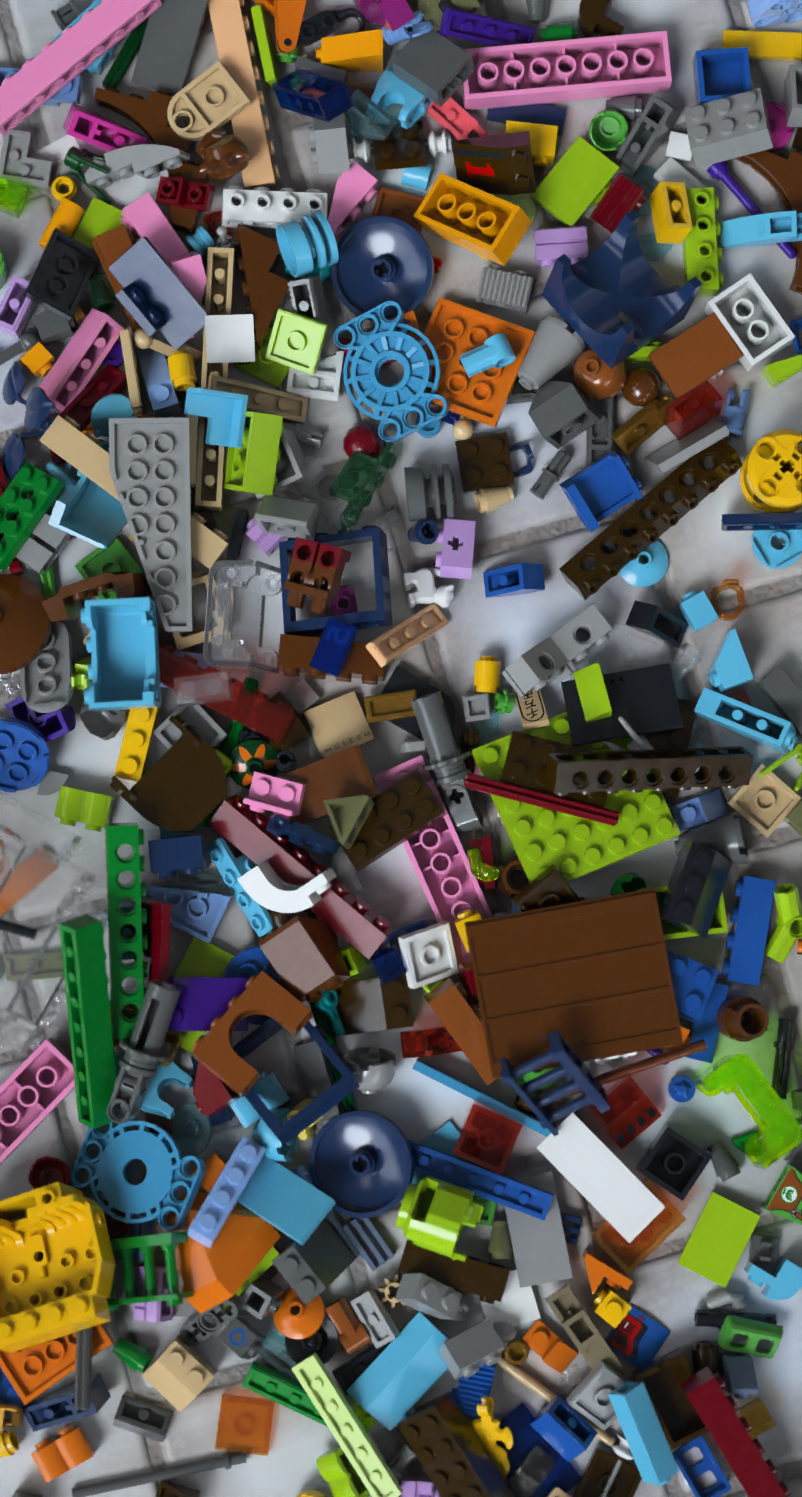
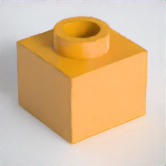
[20,342,56,380]

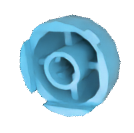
[253,1108,299,1162]

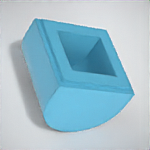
[401,163,433,191]

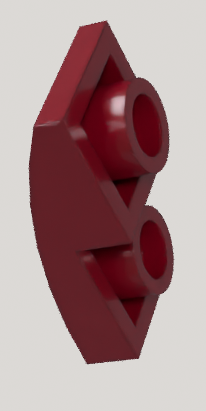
[156,176,215,212]

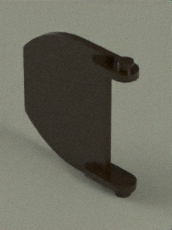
[109,714,227,832]

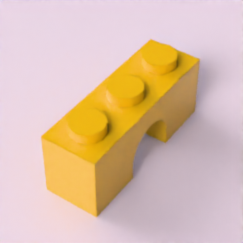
[114,707,161,782]

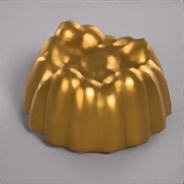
[503,1339,529,1365]

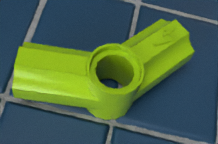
[764,883,802,964]

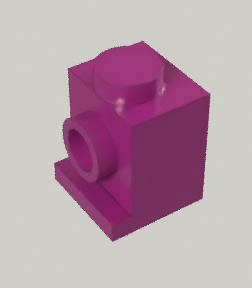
[330,585,358,616]

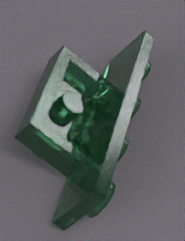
[329,442,397,533]

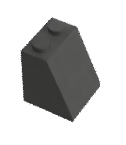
[272,1218,356,1305]

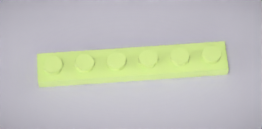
[291,1352,403,1497]

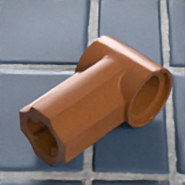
[325,1296,372,1355]

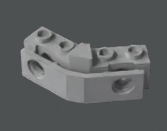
[502,604,612,698]

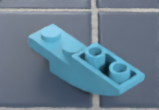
[720,210,802,249]

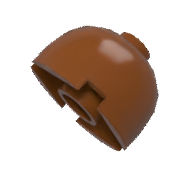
[573,348,627,400]

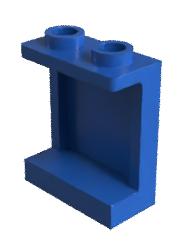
[559,450,643,532]

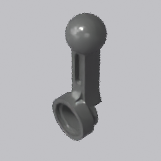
[0,331,41,366]

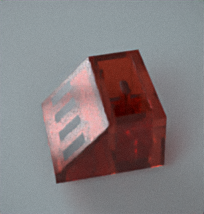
[587,1076,662,1150]

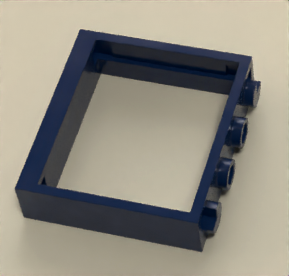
[279,525,393,637]
[232,1018,360,1146]

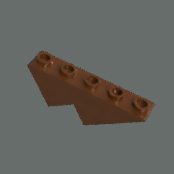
[233,224,291,350]

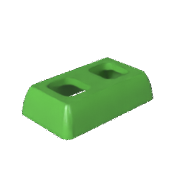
[717,1315,783,1359]

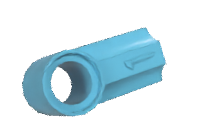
[459,333,516,378]

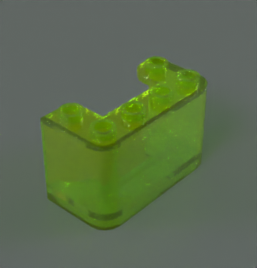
[692,1054,802,1169]

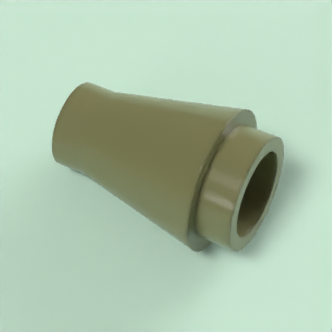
[487,1221,513,1260]

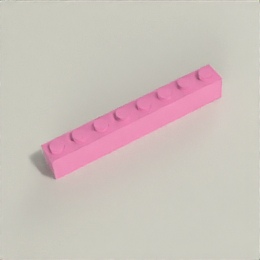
[0,0,162,137]

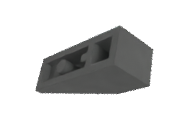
[613,95,682,177]

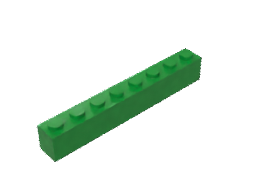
[59,914,117,1129]

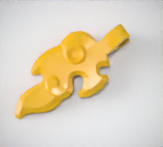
[470,1396,513,1480]

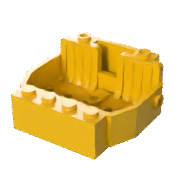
[0,1182,115,1353]

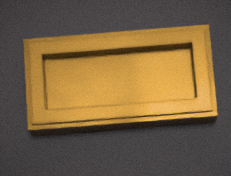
[364,689,417,724]

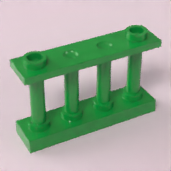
[106,1231,194,1311]

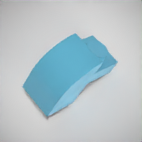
[744,1256,802,1300]

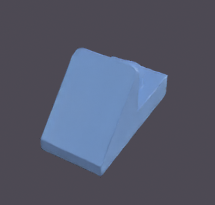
[670,789,729,832]

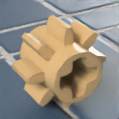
[378,1273,406,1308]

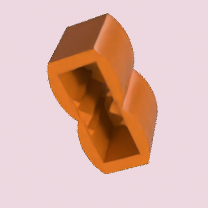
[31,1424,95,1483]

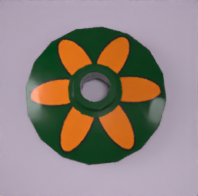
[228,739,279,789]

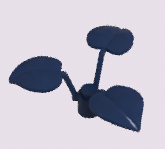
[3,361,60,481]

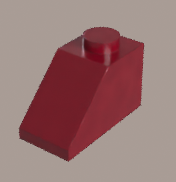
[193,1062,241,1117]

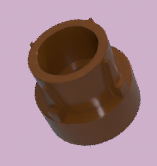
[496,856,530,900]
[716,995,769,1042]

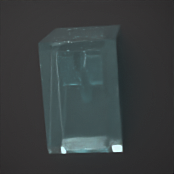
[343,89,397,140]

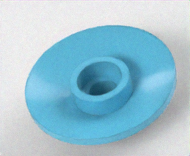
[619,540,669,587]

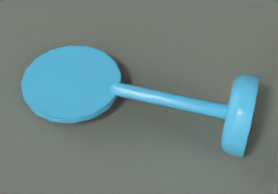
[44,394,134,488]

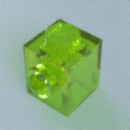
[0,177,29,219]

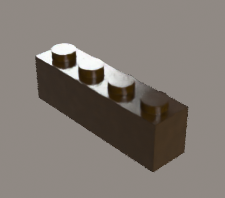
[398,1239,510,1304]

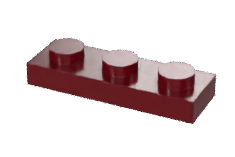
[60,364,127,432]

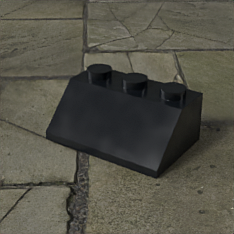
[659,841,732,938]

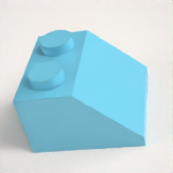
[707,629,754,693]

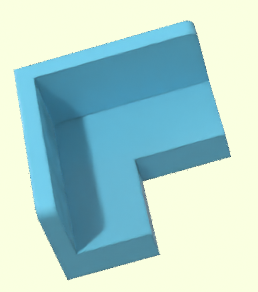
[184,387,248,448]

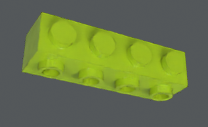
[682,187,723,297]

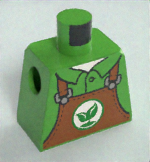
[762,1163,802,1224]

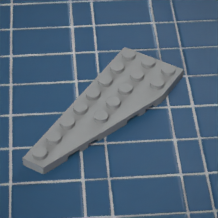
[109,418,193,632]

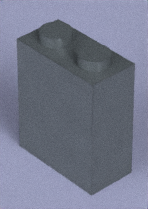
[391,29,475,107]

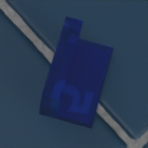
[309,617,359,678]

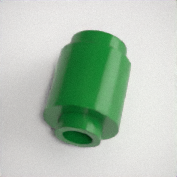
[541,23,578,42]

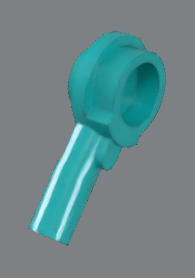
[315,990,346,1037]

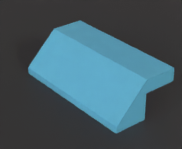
[347,1311,450,1431]

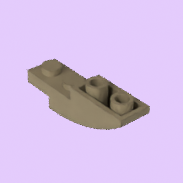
[545,1284,627,1376]

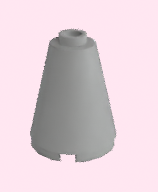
[517,316,585,390]

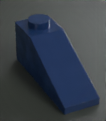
[22,1373,111,1432]

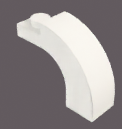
[237,860,337,913]

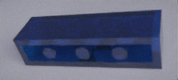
[271,70,353,122]

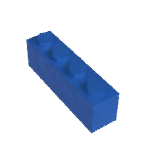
[721,876,776,986]

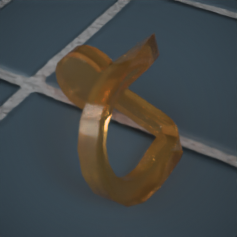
[711,579,744,621]

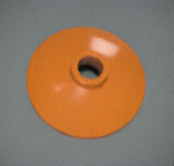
[273,1287,325,1340]

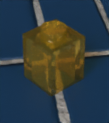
[735,1397,776,1439]

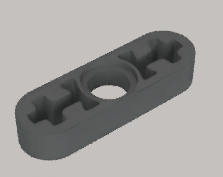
[179,1294,242,1346]

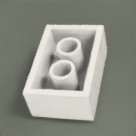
[704,273,795,373]

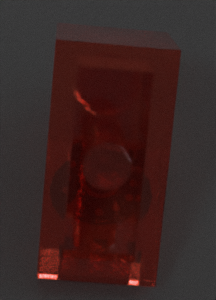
[400,1026,462,1058]

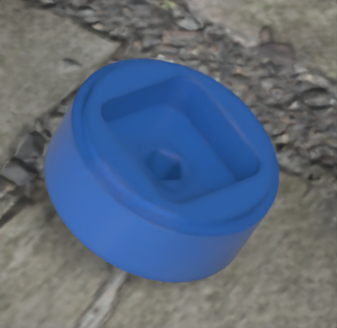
[668,1075,695,1103]

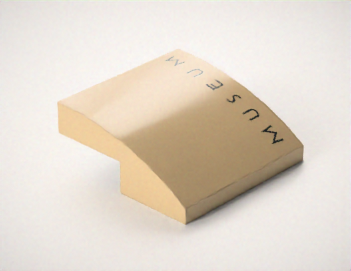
[303,691,375,759]

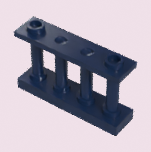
[500,1030,611,1136]

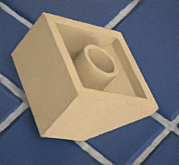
[141,1335,217,1412]

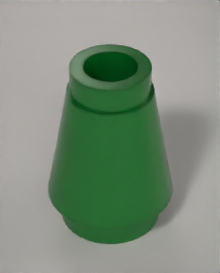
[112,1338,154,1374]

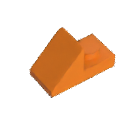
[582,1250,633,1294]
[521,1319,578,1374]

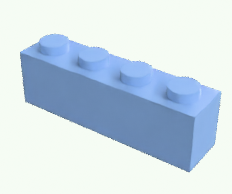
[187,1136,266,1248]

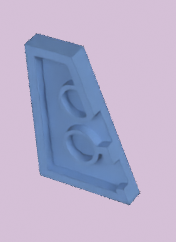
[146,884,233,943]

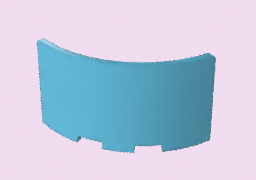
[48,439,127,549]

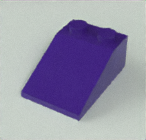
[167,977,249,1031]

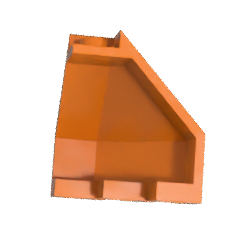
[156,1193,281,1314]

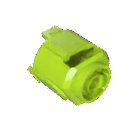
[395,1176,485,1262]

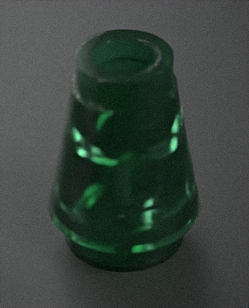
[87,272,115,313]

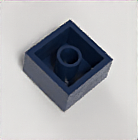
[148,835,208,878]

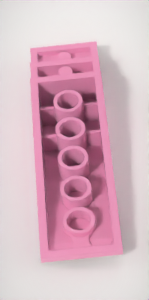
[373,755,493,965]

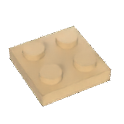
[726,764,802,838]

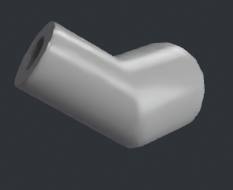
[706,1290,747,1312]

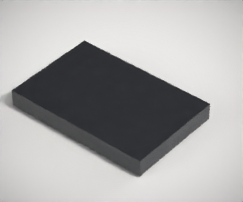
[23,228,99,321]

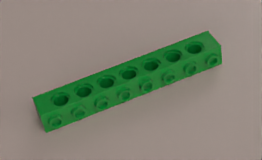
[105,822,148,1039]

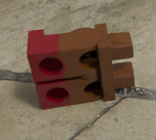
[284,537,352,615]

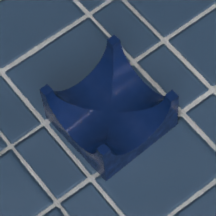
[542,210,702,369]

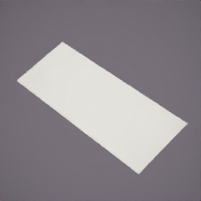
[537,1112,665,1243]

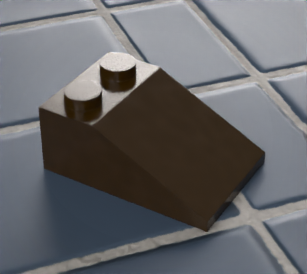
[335,973,413,1037]

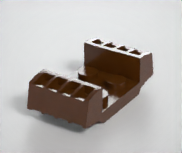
[41,571,152,621]

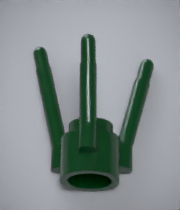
[64,146,112,205]

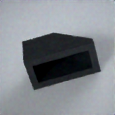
[626,600,688,648]

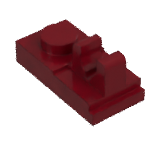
[467,835,495,889]

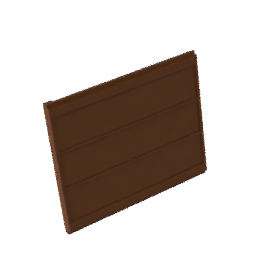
[464,888,683,1078]

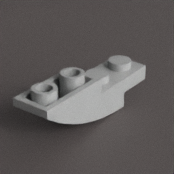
[84,144,191,189]

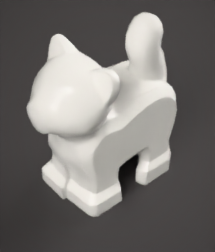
[403,568,454,608]

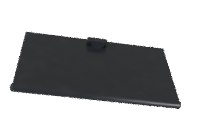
[561,663,684,746]

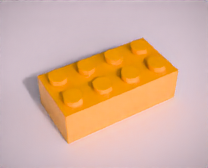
[413,173,532,266]

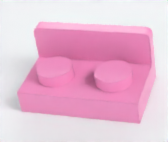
[243,771,306,820]

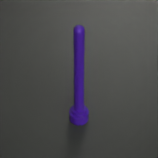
[707,161,797,259]

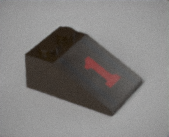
[451,131,536,196]

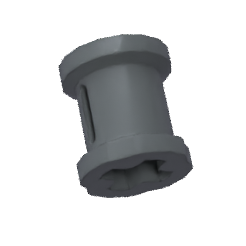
[50,0,82,31]

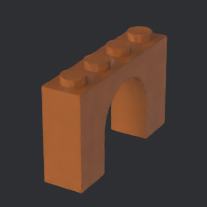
[192,971,312,1098]

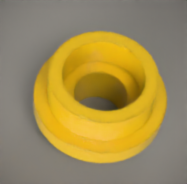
[51,176,77,201]

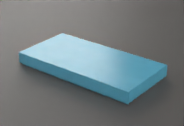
[238,1156,336,1246]

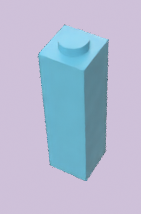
[608,1381,679,1486]

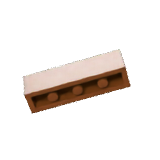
[92,225,141,334]
[423,978,497,1086]

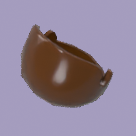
[621,367,662,407]

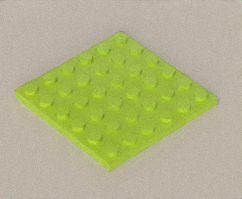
[471,712,680,883]

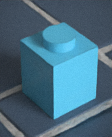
[678,590,719,633]

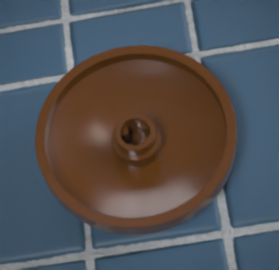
[0,574,52,675]

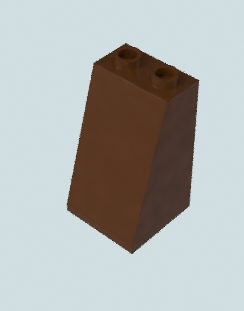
[279,744,378,825]

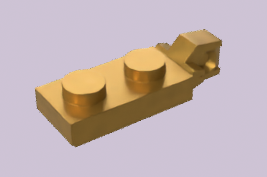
[611,393,677,456]

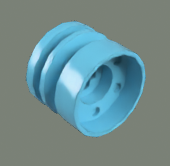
[276,210,339,278]

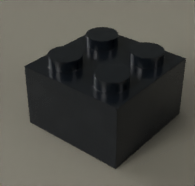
[635,1124,712,1201]

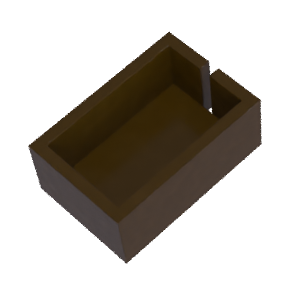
[633,1347,709,1450]

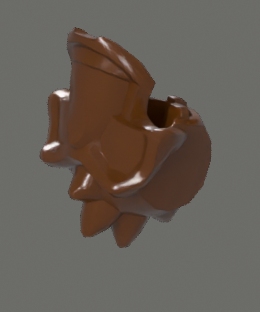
[196,131,250,182]

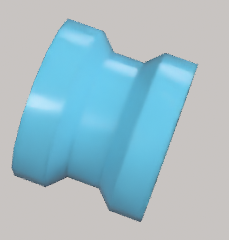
[184,226,216,258]

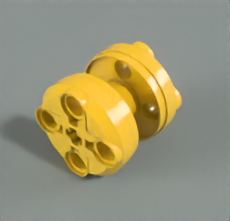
[739,429,802,513]

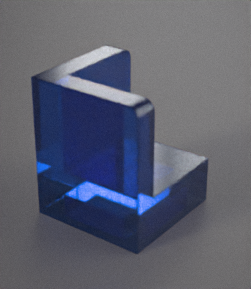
[366,948,407,985]

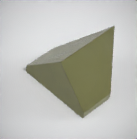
[323,795,375,850]

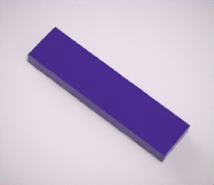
[439,7,536,46]

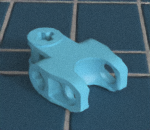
[369,67,432,129]
[115,1052,194,1120]

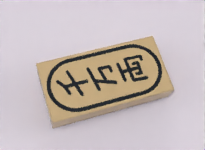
[512,687,549,731]

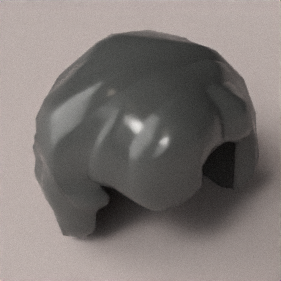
[80,701,129,740]

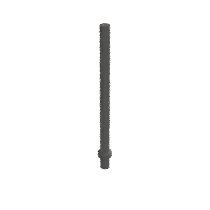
[72,1452,247,1497]

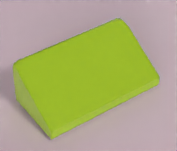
[573,663,612,722]

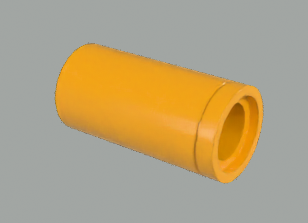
[37,198,85,249]

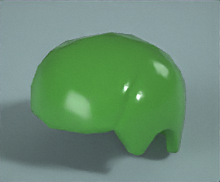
[589,109,628,151]

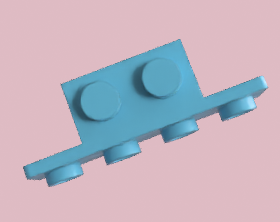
[206,837,274,937]

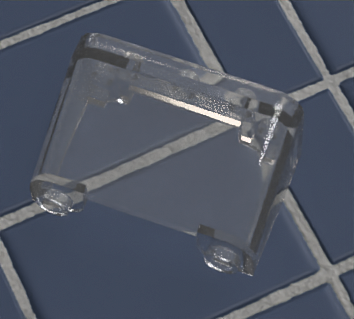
[203,560,282,674]

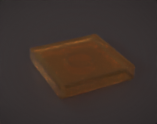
[215,1394,275,1456]

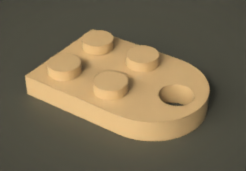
[167,60,251,141]

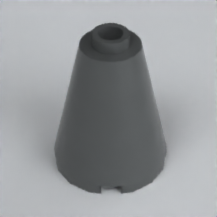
[674,812,748,864]

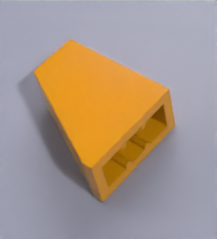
[316,29,384,73]

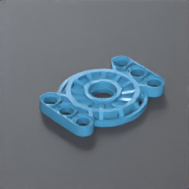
[333,301,449,443]
[71,1121,206,1231]

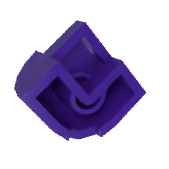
[5,696,76,742]

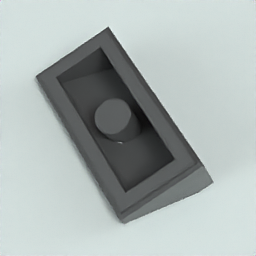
[113,1395,173,1442]

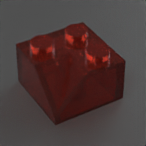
[453,1103,522,1175]

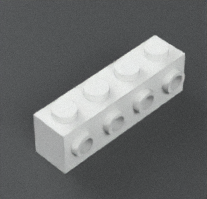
[222,186,327,229]

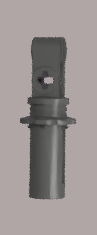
[410,691,484,834]
[107,979,181,1123]

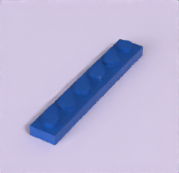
[408,1139,554,1221]

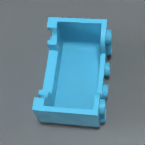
[81,597,161,711]

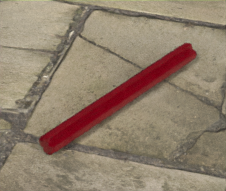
[464,772,619,826]

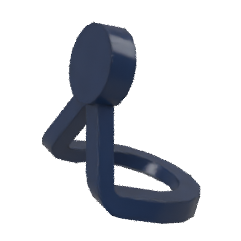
[509,442,534,478]

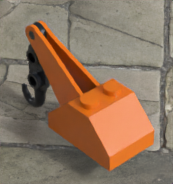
[273,0,366,55]

